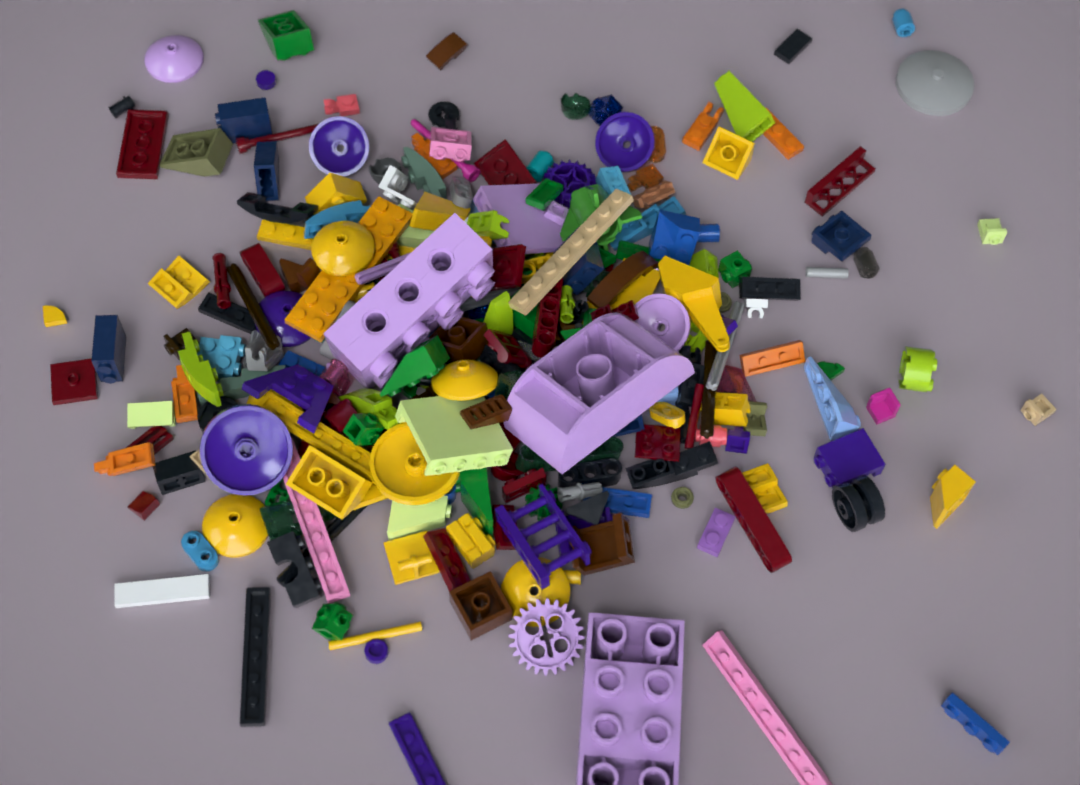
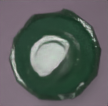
[560,93,591,120]

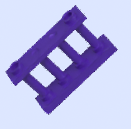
[495,484,591,589]

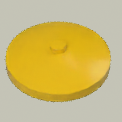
[369,422,460,505]

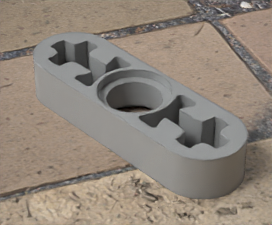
[450,176,473,208]

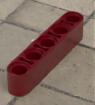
[531,277,563,358]
[715,466,792,573]

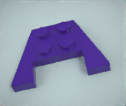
[241,364,334,433]

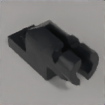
[677,346,705,407]

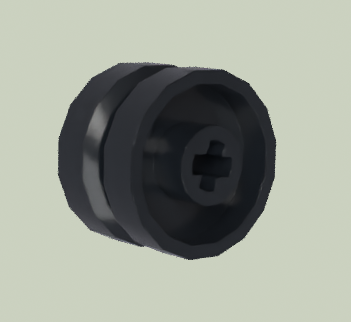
[832,475,885,532]

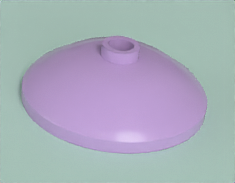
[145,35,204,83]
[635,294,691,351]

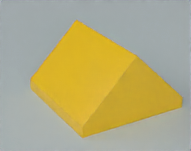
[702,126,755,180]

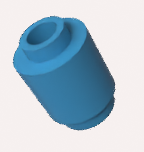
[892,9,915,37]

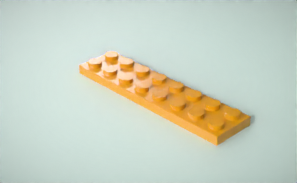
[284,196,413,343]

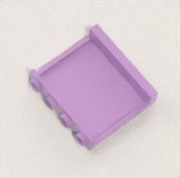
[473,183,564,254]

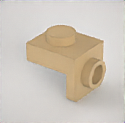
[1020,394,1057,426]

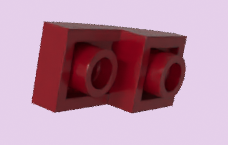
[590,300,639,321]

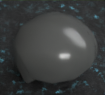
[369,158,401,184]

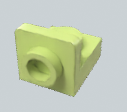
[977,218,1007,245]

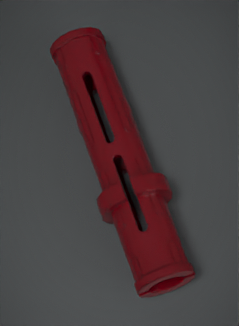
[212,253,231,309]

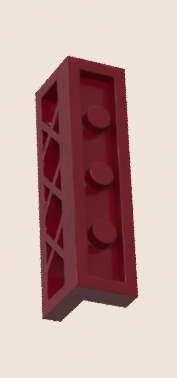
[804,146,876,217]

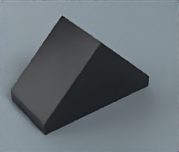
[566,491,609,525]

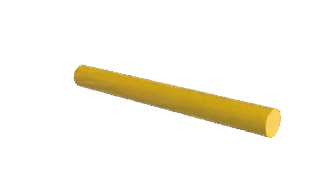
[328,621,422,650]

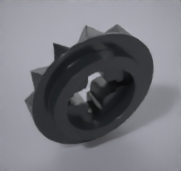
[428,101,460,128]

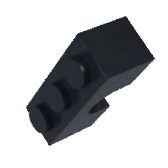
[267,531,323,608]

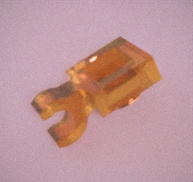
[627,164,664,192]

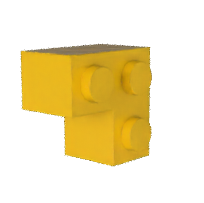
[305,172,367,215]

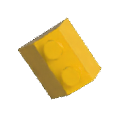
[930,464,976,529]

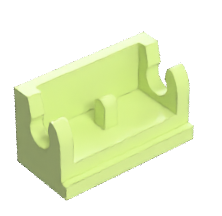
[127,401,176,429]

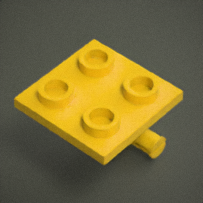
[383,531,440,585]

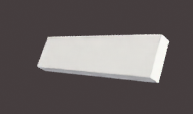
[114,574,210,608]

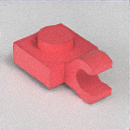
[324,94,360,116]

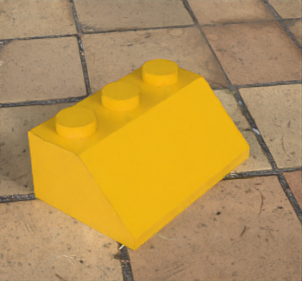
[286,445,372,520]

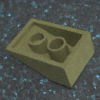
[159,128,233,177]

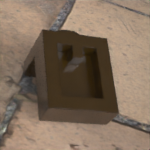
[163,328,199,360]

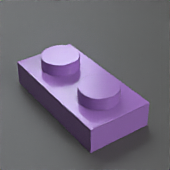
[697,508,736,558]

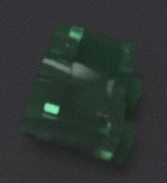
[259,500,303,541]

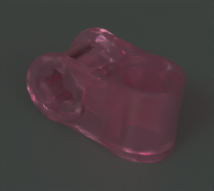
[320,359,351,396]

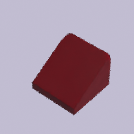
[128,491,160,521]

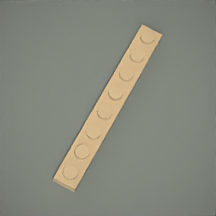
[508,189,634,315]

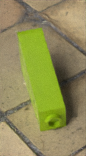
[714,71,775,142]

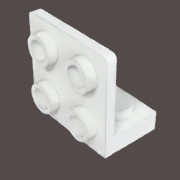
[378,165,417,211]

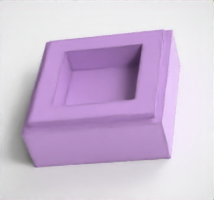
[544,200,569,226]

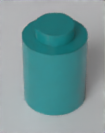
[526,151,554,182]

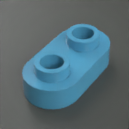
[181,531,219,572]

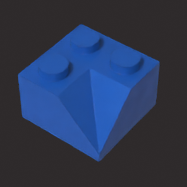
[649,209,700,265]

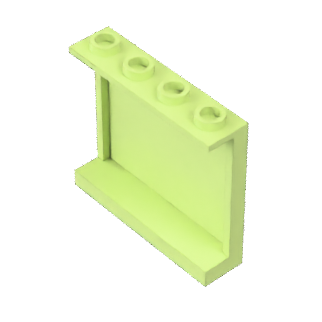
[395,396,513,476]

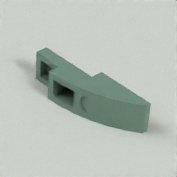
[401,147,447,199]

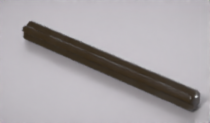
[227,263,280,350]
[700,340,717,439]

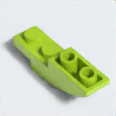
[178,332,224,407]
[338,388,404,430]

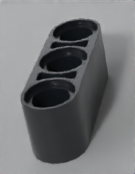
[558,458,622,488]

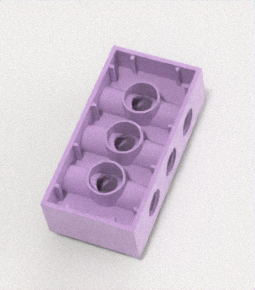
[323,213,495,390]

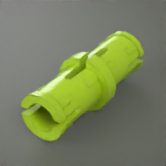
[559,285,575,323]

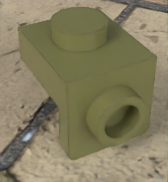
[743,401,767,437]

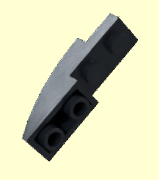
[625,441,718,489]

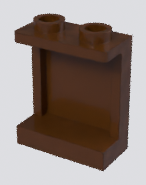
[569,513,635,576]

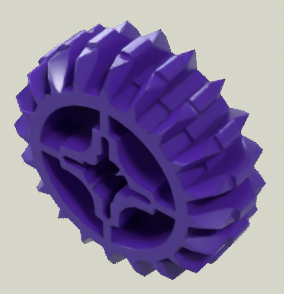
[543,159,597,209]

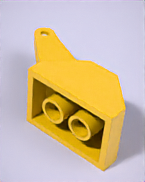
[658,256,730,352]

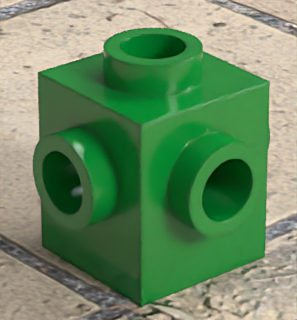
[718,250,752,288]
[343,413,384,446]
[311,602,353,640]

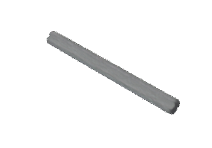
[706,301,745,391]

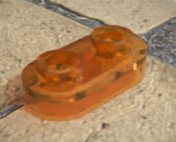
[649,126,666,163]

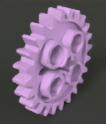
[508,598,585,676]

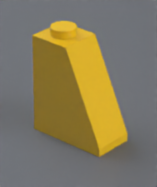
[409,192,471,231]

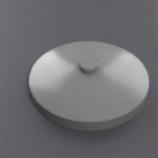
[896,50,974,116]

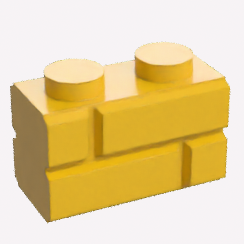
[446,513,496,569]

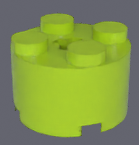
[898,346,937,392]

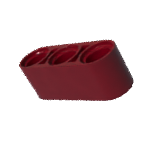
[239,243,285,297]

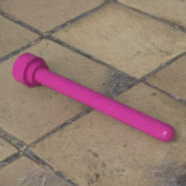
[410,119,480,182]

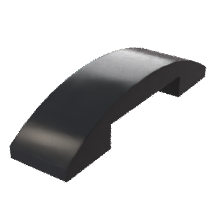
[237,192,318,223]

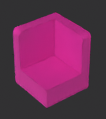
[866,388,901,425]

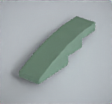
[197,365,286,406]

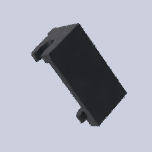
[153,450,206,495]

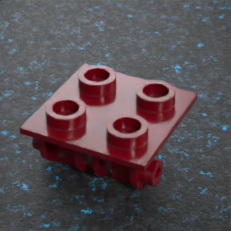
[635,424,680,462]

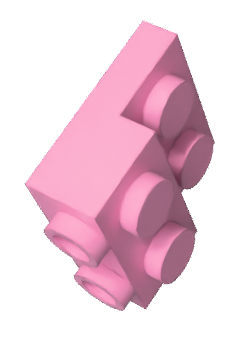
[430,127,472,162]

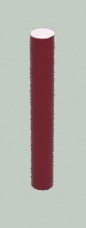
[684,384,704,449]

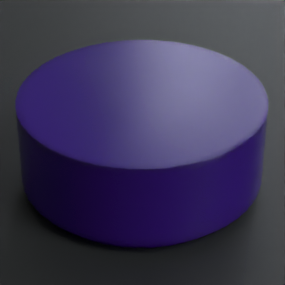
[256,70,276,90]
[364,639,388,664]

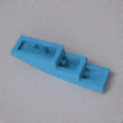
[609,196,686,251]

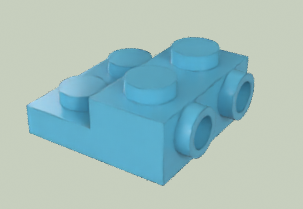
[197,335,246,381]

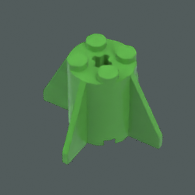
[560,184,642,252]

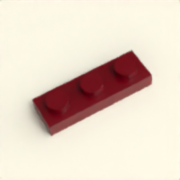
[423,528,471,591]

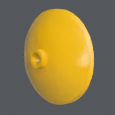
[311,221,375,277]
[431,359,498,401]
[202,494,271,558]
[501,557,571,627]

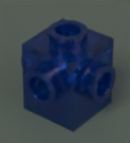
[588,94,624,126]

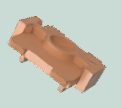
[633,180,675,210]

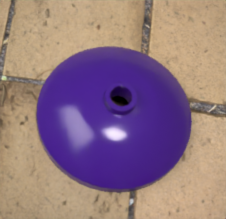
[595,112,655,172]
[309,116,370,177]
[255,291,311,347]

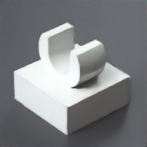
[744,299,768,318]

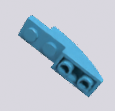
[304,200,371,239]

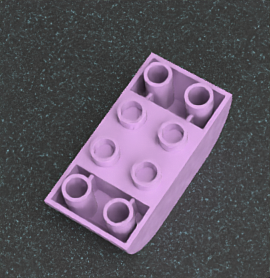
[504,313,695,474]
[576,613,685,785]

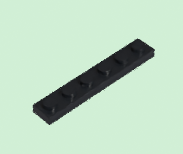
[240,587,271,727]

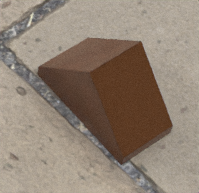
[279,258,306,293]

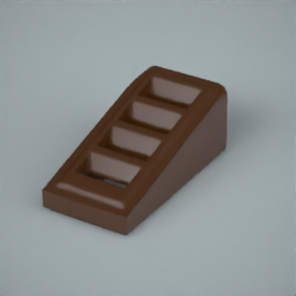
[460,395,512,429]

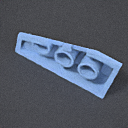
[804,357,861,441]

